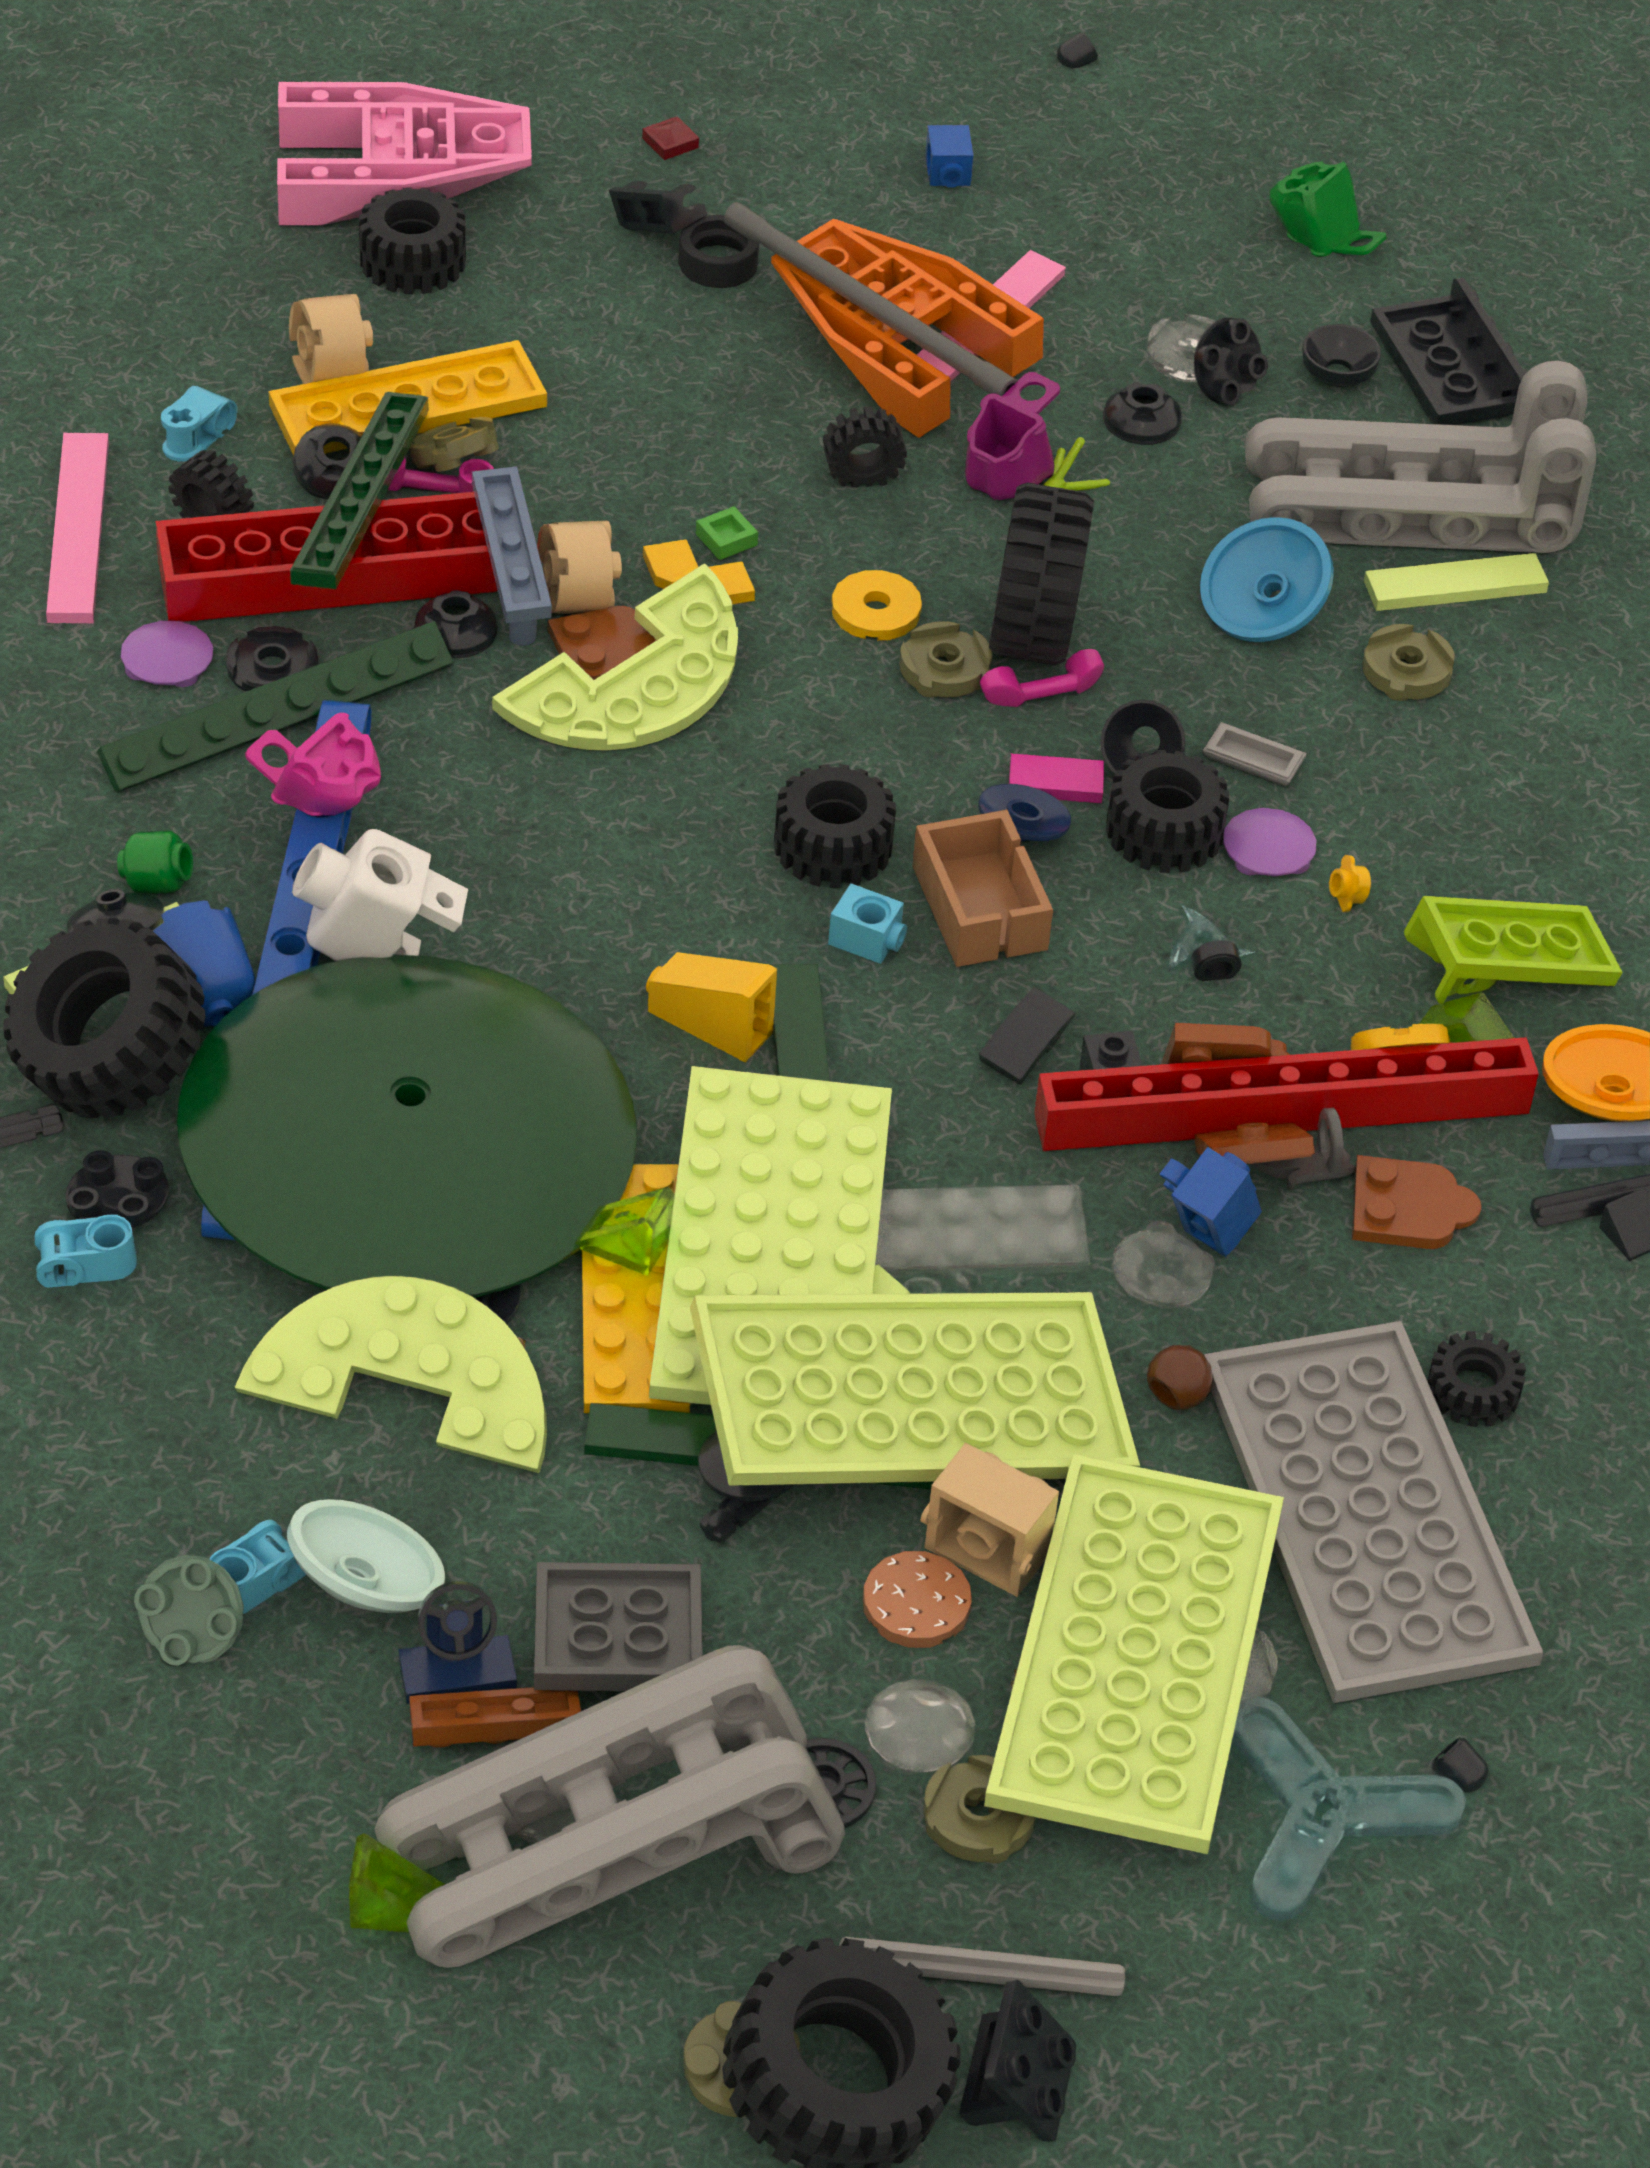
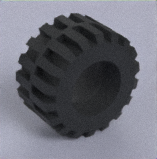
[359,187,466,295]
[1106,750,1229,873]
[774,764,896,888]

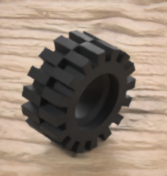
[823,406,907,488]
[168,450,254,518]
[1427,1331,1526,1427]

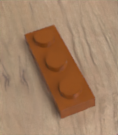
[409,1687,581,1748]

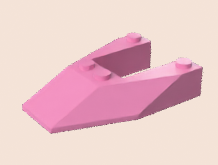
[277,82,532,225]

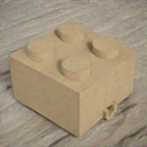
[921,1443,1059,1597]

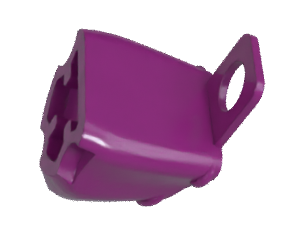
[965,372,1061,500]

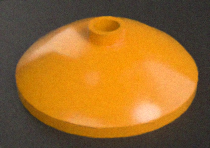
[1542,1024,1650,1122]

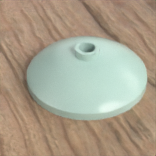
[287,1499,445,1613]

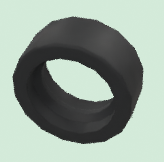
[678,214,759,288]

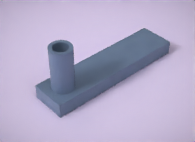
[472,466,552,646]
[1543,1120,1650,1169]

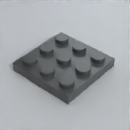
[534,1562,702,1692]

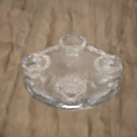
[1111,1221,1215,1309]
[865,1679,975,1776]

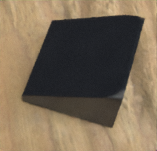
[1599,1188,1650,1261]

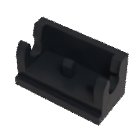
[609,181,707,234]

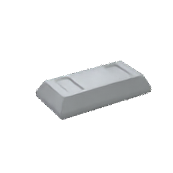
[1203,722,1306,787]

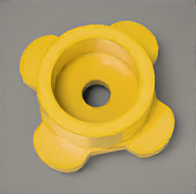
[1329,855,1371,912]

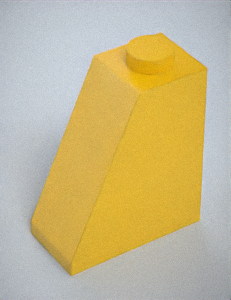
[646,952,777,1063]

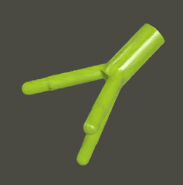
[1043,437,1110,491]

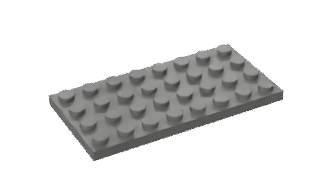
[1204,1321,1543,1703]

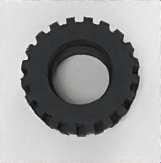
[989,482,1094,665]
[3,917,205,1118]
[722,1938,961,2168]

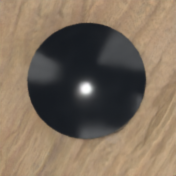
[1194,317,1268,405]
[66,1150,169,1228]

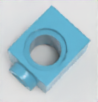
[828,884,907,964]

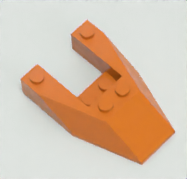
[771,219,1044,438]

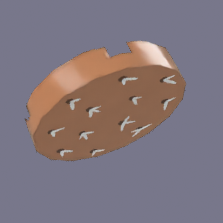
[863,1551,972,1648]

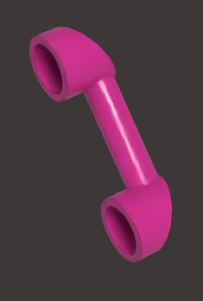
[388,457,494,493]
[980,649,1104,707]

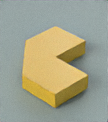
[643,539,755,604]

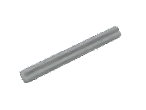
[839,1937,1125,1996]

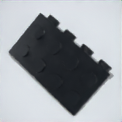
[1370,277,1528,425]

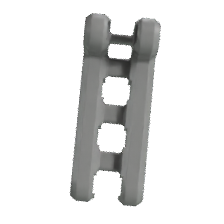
[1244,361,1596,553]
[374,1645,845,1968]

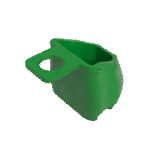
[1269,161,1387,257]

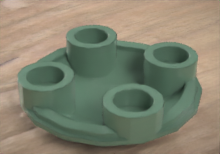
[134,1555,244,1666]

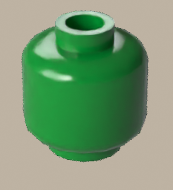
[117,831,193,894]

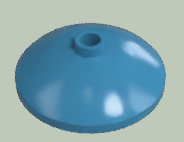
[1200,517,1334,642]

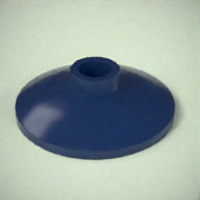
[978,784,1071,841]

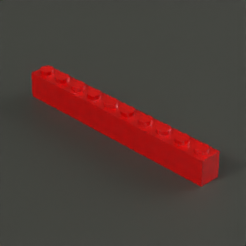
[1034,1037,1539,1151]

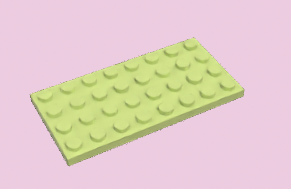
[649,1066,892,1405]
[690,1292,1140,1486]
[984,1454,1284,1854]

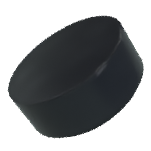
[1191,940,1242,981]

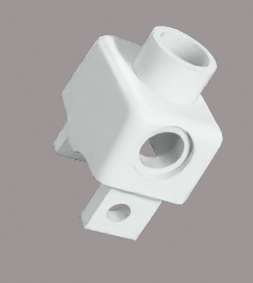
[292,829,468,961]

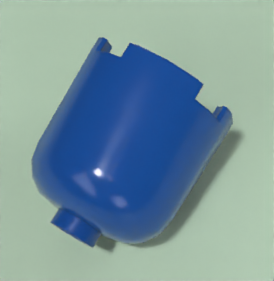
[153,900,255,1027]

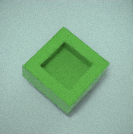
[696,506,758,560]

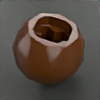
[1147,1345,1213,1410]

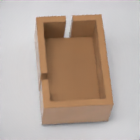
[912,810,1053,967]

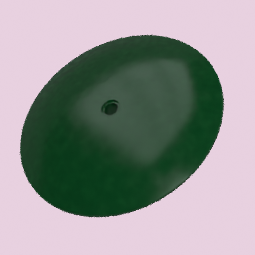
[177,955,637,1298]

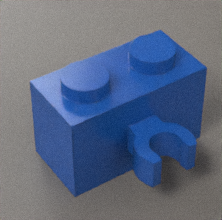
[1160,1147,1262,1257]

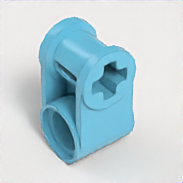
[161,386,238,461]
[34,1215,137,1288]
[210,1520,306,1614]

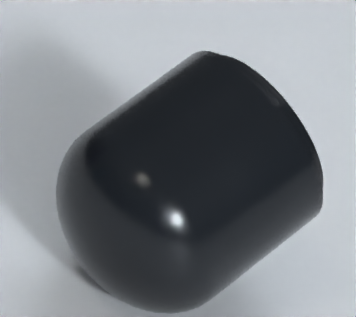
[1057,32,1098,68]
[1431,1737,1489,1793]

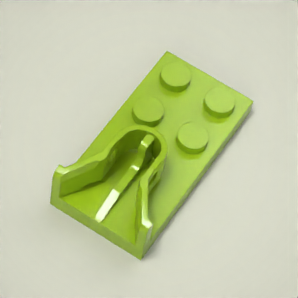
[1404,896,1623,1004]

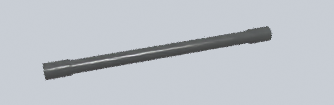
[724,202,1018,396]

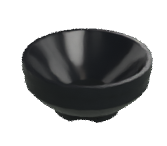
[1302,324,1381,387]
[1103,382,1182,445]
[293,423,362,499]
[414,590,498,658]
[1100,699,1186,774]

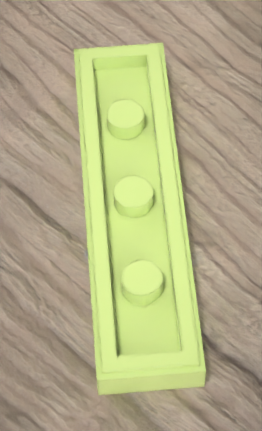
[1364,553,1549,611]

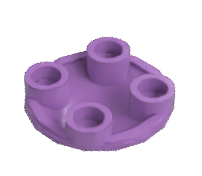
[121,621,213,687]
[1223,808,1316,876]

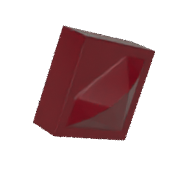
[642,116,699,160]

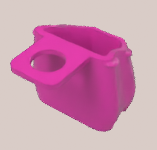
[245,713,381,816]

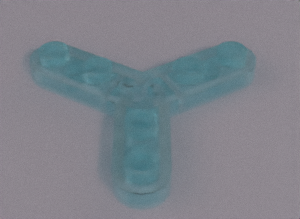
[1233,1697,1466,1920]

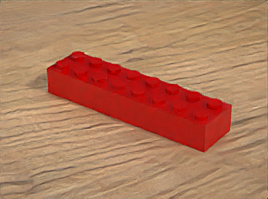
[156,492,498,622]

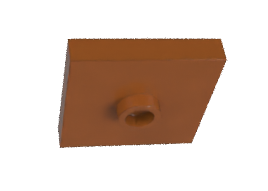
[1194,1123,1315,1164]

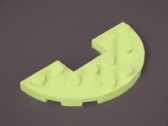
[492,563,738,750]
[235,1276,547,1473]

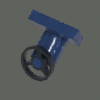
[398,1581,517,1704]

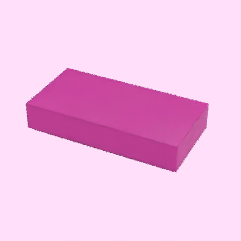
[1009,753,1104,803]

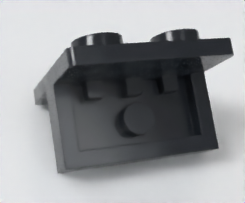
[959,1980,1076,2142]

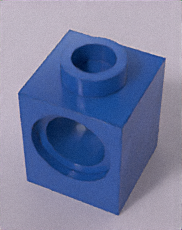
[925,125,973,187]

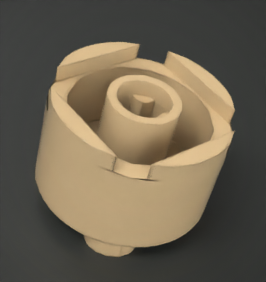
[289,294,373,384]
[537,521,622,614]

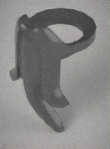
[1252,1108,1356,1189]

